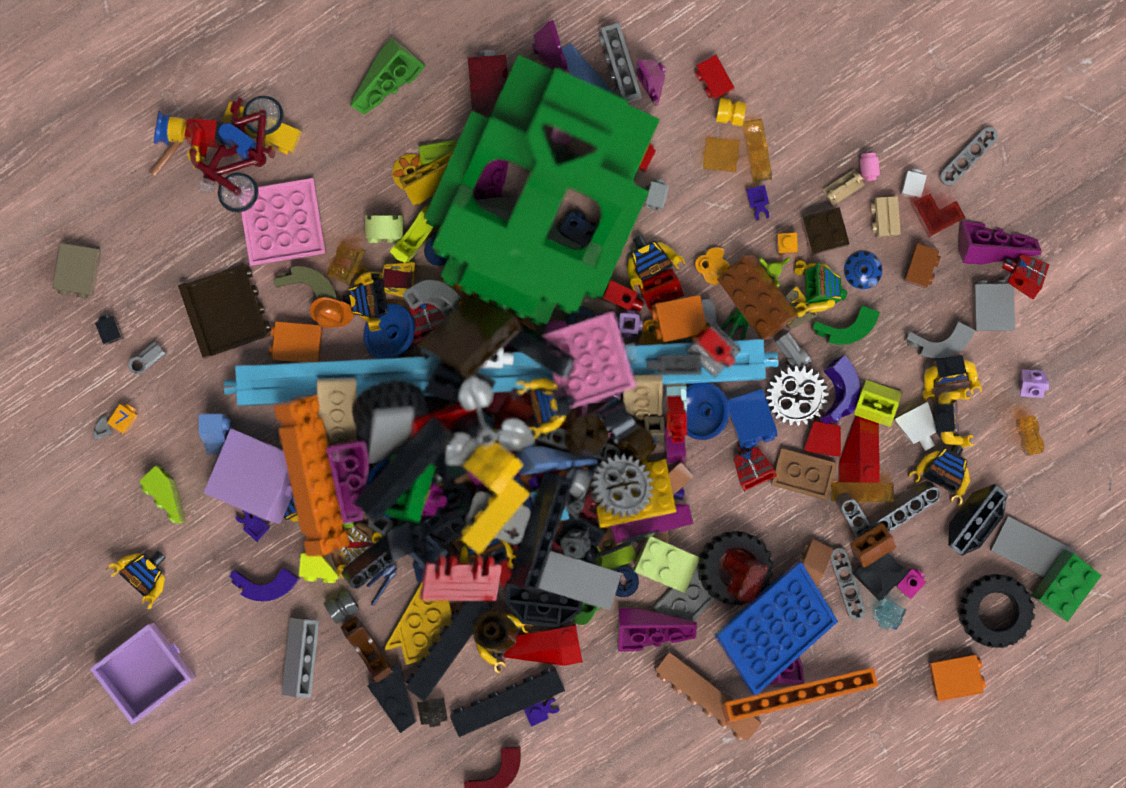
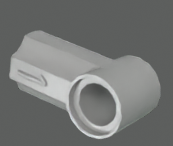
[775,332,812,369]
[128,342,166,375]

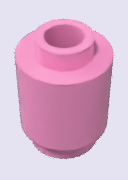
[859,153,880,181]

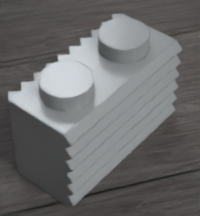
[642,179,669,211]

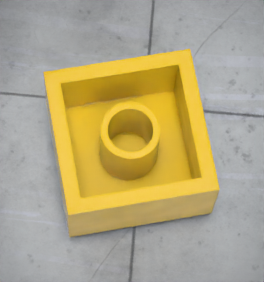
[463,441,523,495]

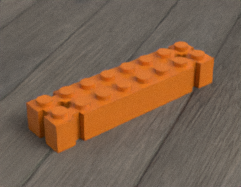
[273,395,350,556]

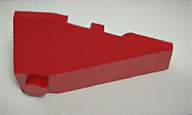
[839,416,880,483]
[503,624,583,666]

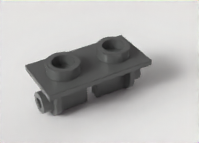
[565,487,589,519]

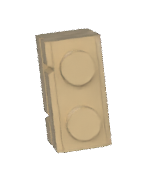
[870,196,901,238]

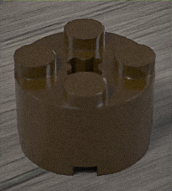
[564,414,609,458]
[612,425,656,466]
[473,611,517,653]

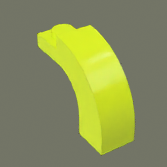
[390,205,435,263]

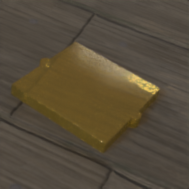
[703,137,740,173]

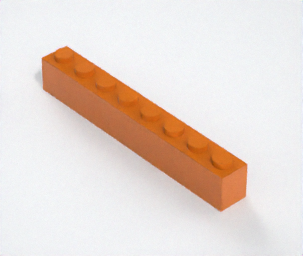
[722,667,878,723]

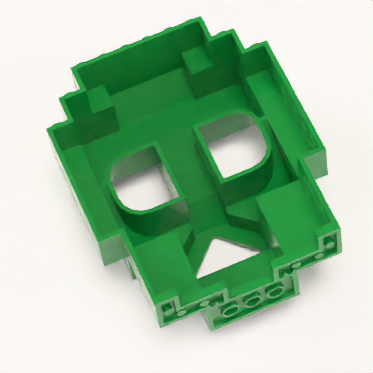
[424,55,660,326]

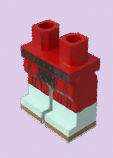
[666,383,687,443]

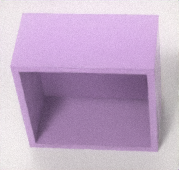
[204,429,293,524]
[90,622,196,725]

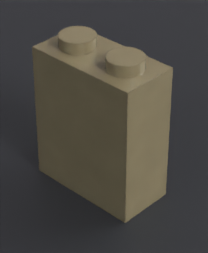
[53,243,101,298]

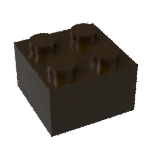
[801,207,850,256]

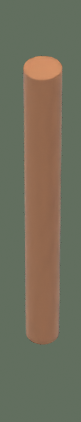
[150,113,203,177]

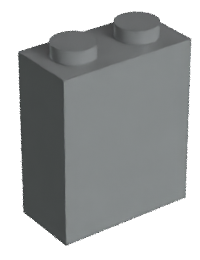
[973,280,1015,331]

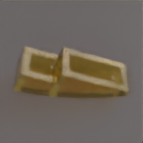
[743,119,772,183]
[831,482,894,502]

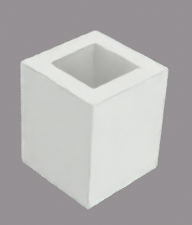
[900,169,927,200]

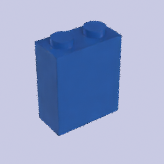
[728,389,777,448]

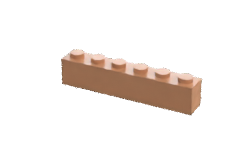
[655,651,761,741]

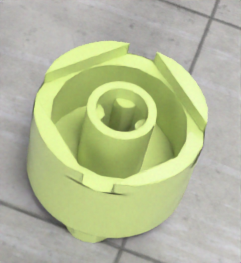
[365,215,403,243]

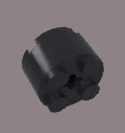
[594,397,638,444]

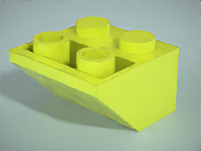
[854,380,902,427]
[299,553,341,583]

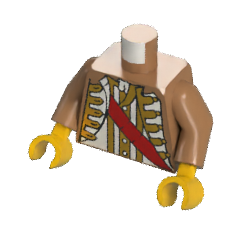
[331,522,384,578]

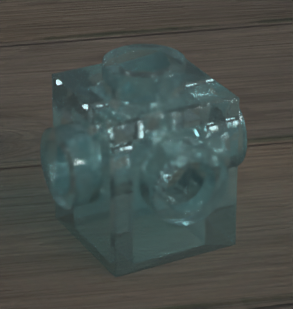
[873,598,907,630]

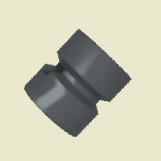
[324,589,360,624]

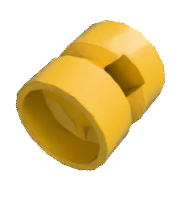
[716,98,747,127]

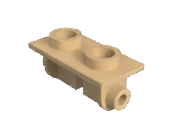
[823,169,865,205]

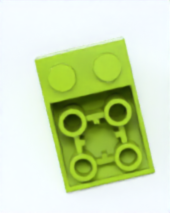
[139,466,186,524]

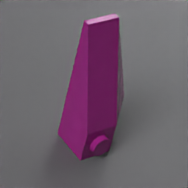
[959,221,1042,265]
[327,440,369,523]

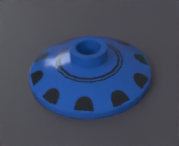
[844,251,882,290]

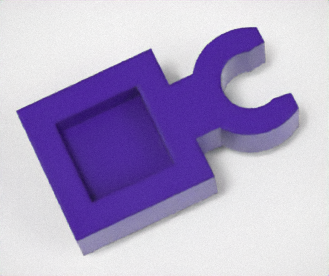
[746,185,769,221]
[235,510,270,542]
[524,698,560,727]

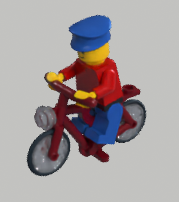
[154,96,284,213]

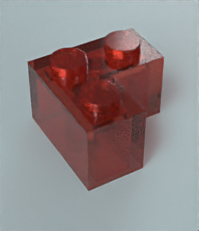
[911,193,966,238]
[495,388,534,440]
[721,550,769,602]

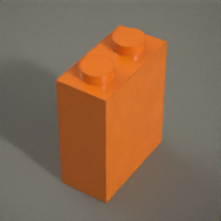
[650,295,707,343]
[269,321,323,363]
[929,654,986,701]

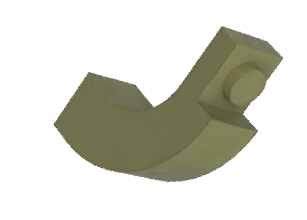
[273,266,338,300]

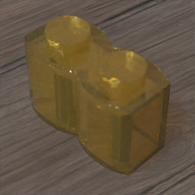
[1016,415,1044,456]

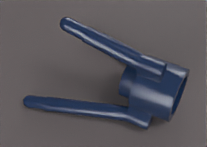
[366,564,397,606]

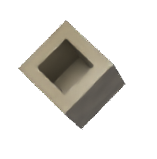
[644,416,665,445]

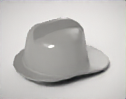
[566,464,598,501]

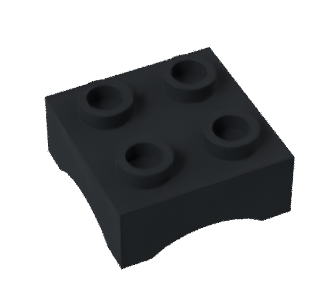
[852,553,909,601]

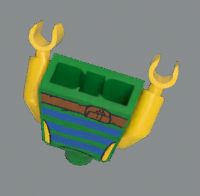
[794,260,847,317]

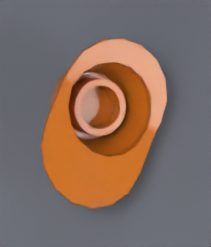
[310,297,354,328]

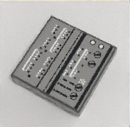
[687,323,742,378]

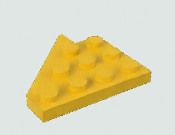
[597,459,676,528]
[385,583,453,665]

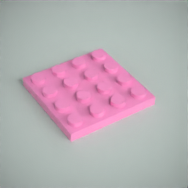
[239,178,326,266]
[542,312,636,409]

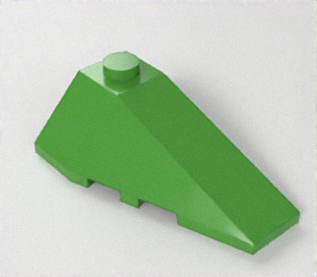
[350,38,426,115]

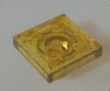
[326,242,368,285]

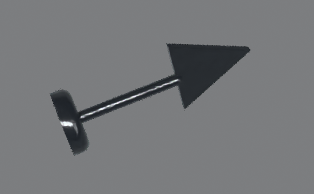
[583,529,660,566]

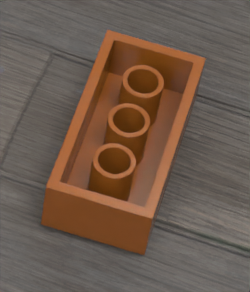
[717,254,798,340]

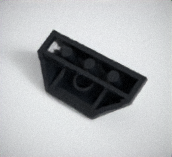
[434,411,496,483]
[948,484,1008,556]
[505,583,583,628]

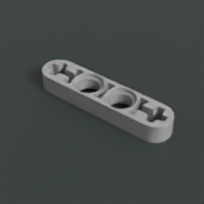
[940,127,998,186]
[830,548,865,621]

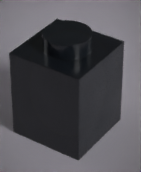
[95,314,124,345]

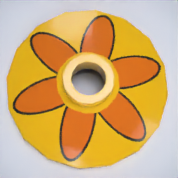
[392,154,426,190]

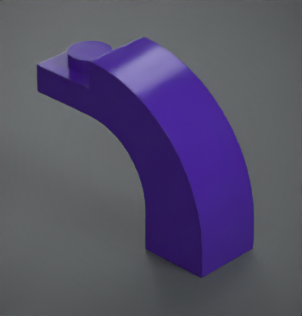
[820,355,860,424]
[229,568,300,602]

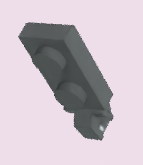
[647,355,701,375]

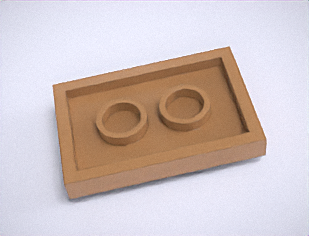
[771,448,837,500]

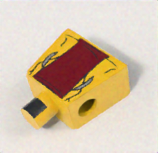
[371,262,416,299]

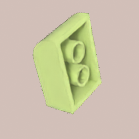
[632,537,700,593]

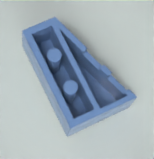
[199,414,233,454]

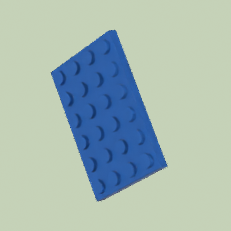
[714,561,838,695]

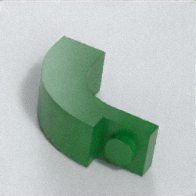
[811,306,880,346]

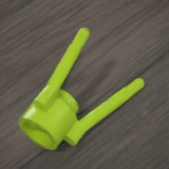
[759,257,790,287]

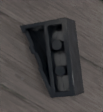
[423,361,496,408]
[367,662,417,733]

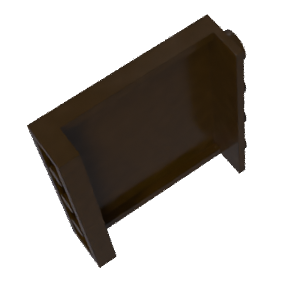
[178,263,271,359]
[417,295,522,381]

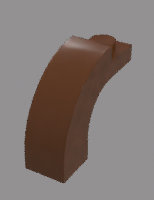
[340,616,392,683]

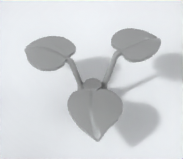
[446,377,534,465]

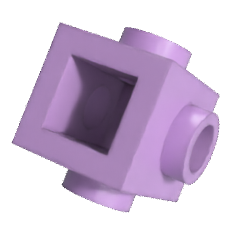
[616,310,643,338]
[1019,369,1049,398]

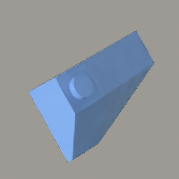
[561,44,613,94]
[516,444,598,475]

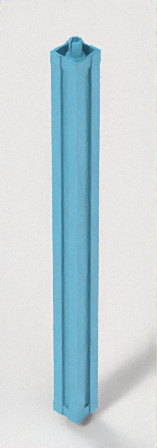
[224,339,778,407]

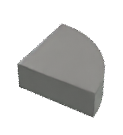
[93,416,113,440]

